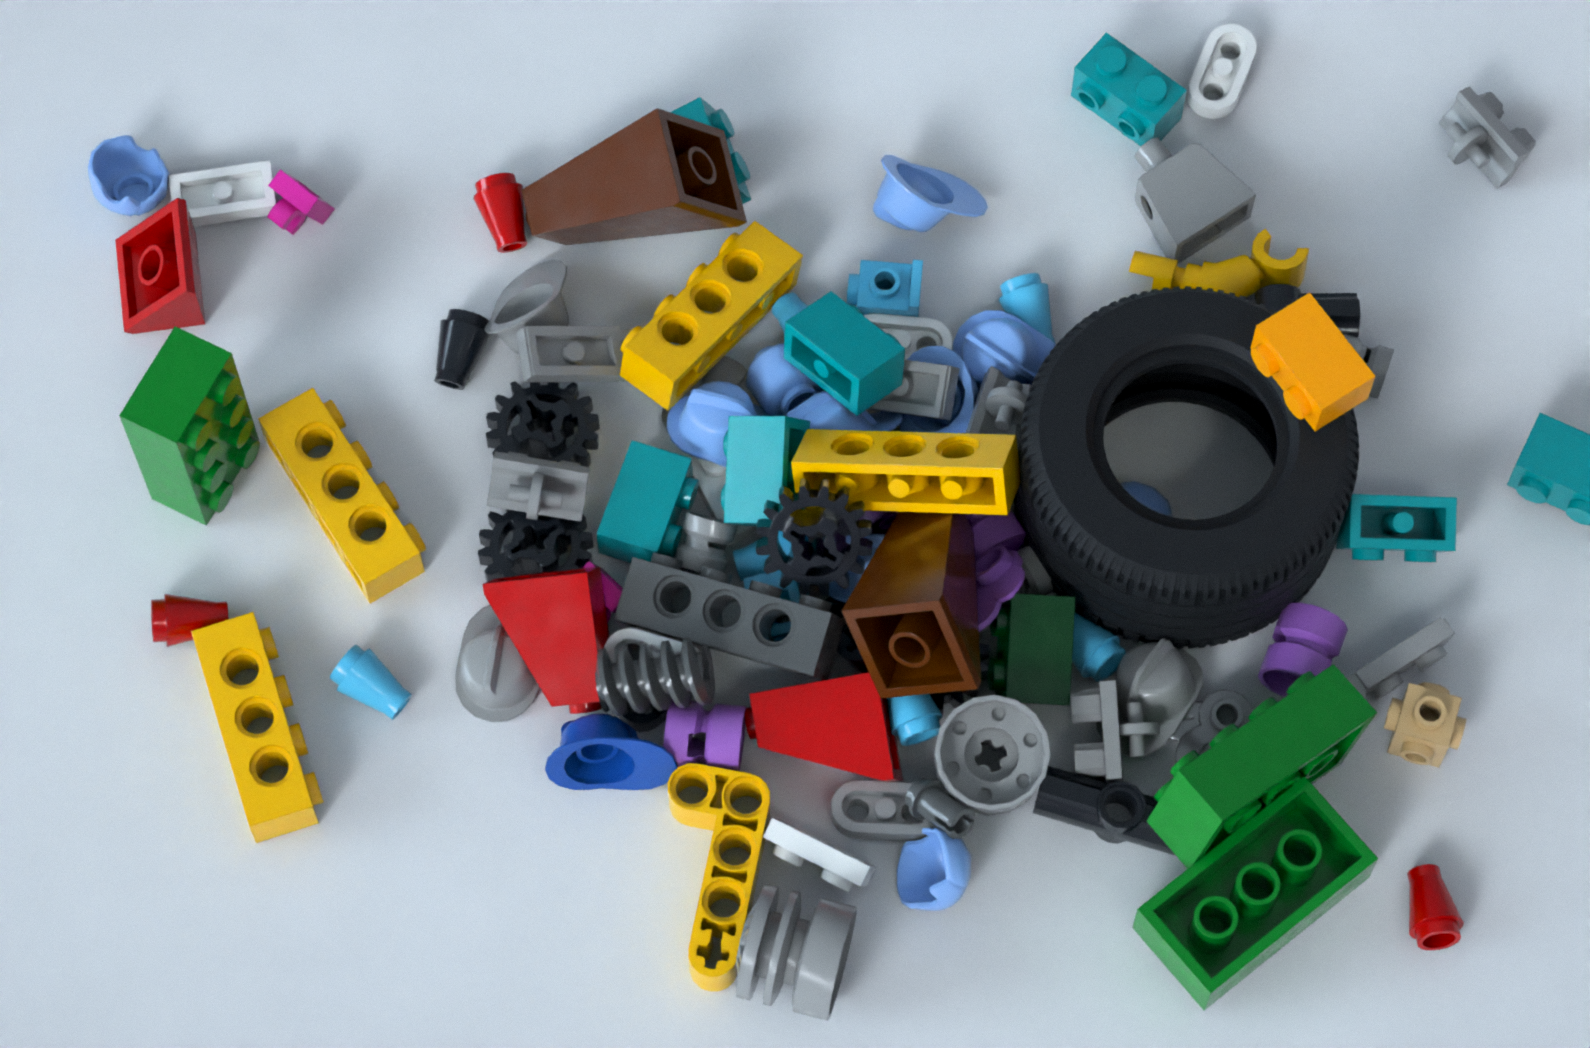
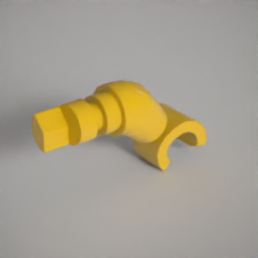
[1129,228,1309,299]

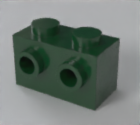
[987,593,1075,706]

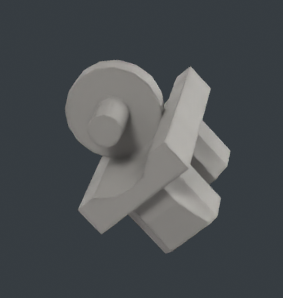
[1439,86,1536,189]
[966,366,1031,448]
[487,451,590,522]
[1070,680,1160,782]

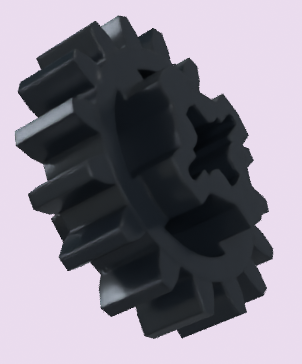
[486,381,600,467]
[756,478,873,596]
[478,509,594,582]

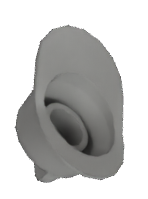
[484,260,569,353]
[455,605,539,722]
[1096,638,1203,756]

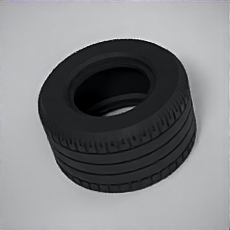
[1014,286,1359,649]

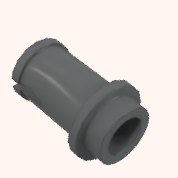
[905,778,975,839]

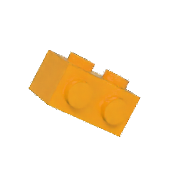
[1251,292,1375,432]

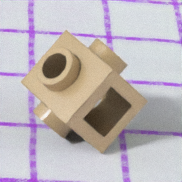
[1383,682,1466,768]

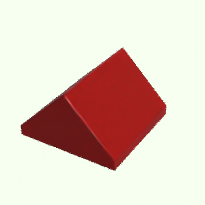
[115,198,205,334]

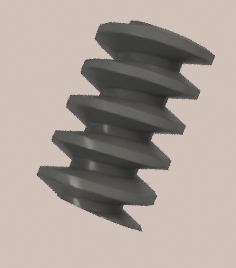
[595,638,715,716]

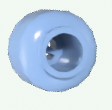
[746,343,823,416]

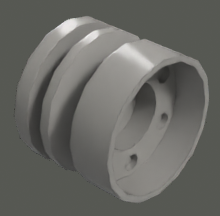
[932,695,1051,816]
[736,884,857,1021]

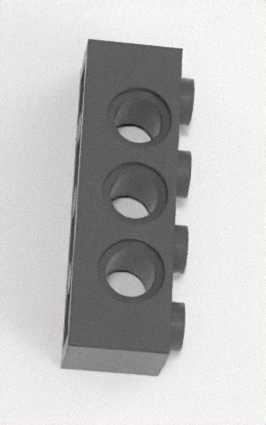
[614,553,846,681]

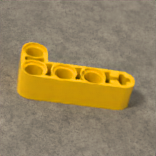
[668,763,770,991]

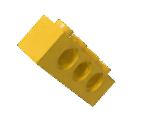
[619,221,803,411]
[258,388,426,604]
[791,429,1020,515]
[191,612,324,843]

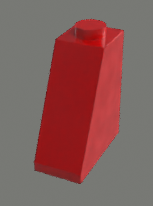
[483,567,609,714]
[744,672,903,782]

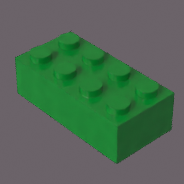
[119,326,260,526]
[1146,664,1377,869]
[1132,776,1378,1011]

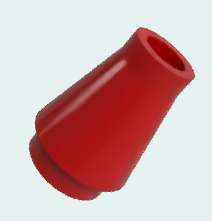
[473,173,527,253]
[151,594,229,647]
[1407,864,1464,950]

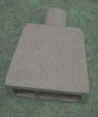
[1134,138,1256,264]

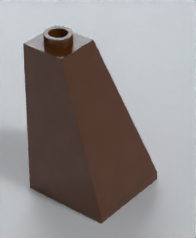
[521,108,747,245]
[842,512,981,698]

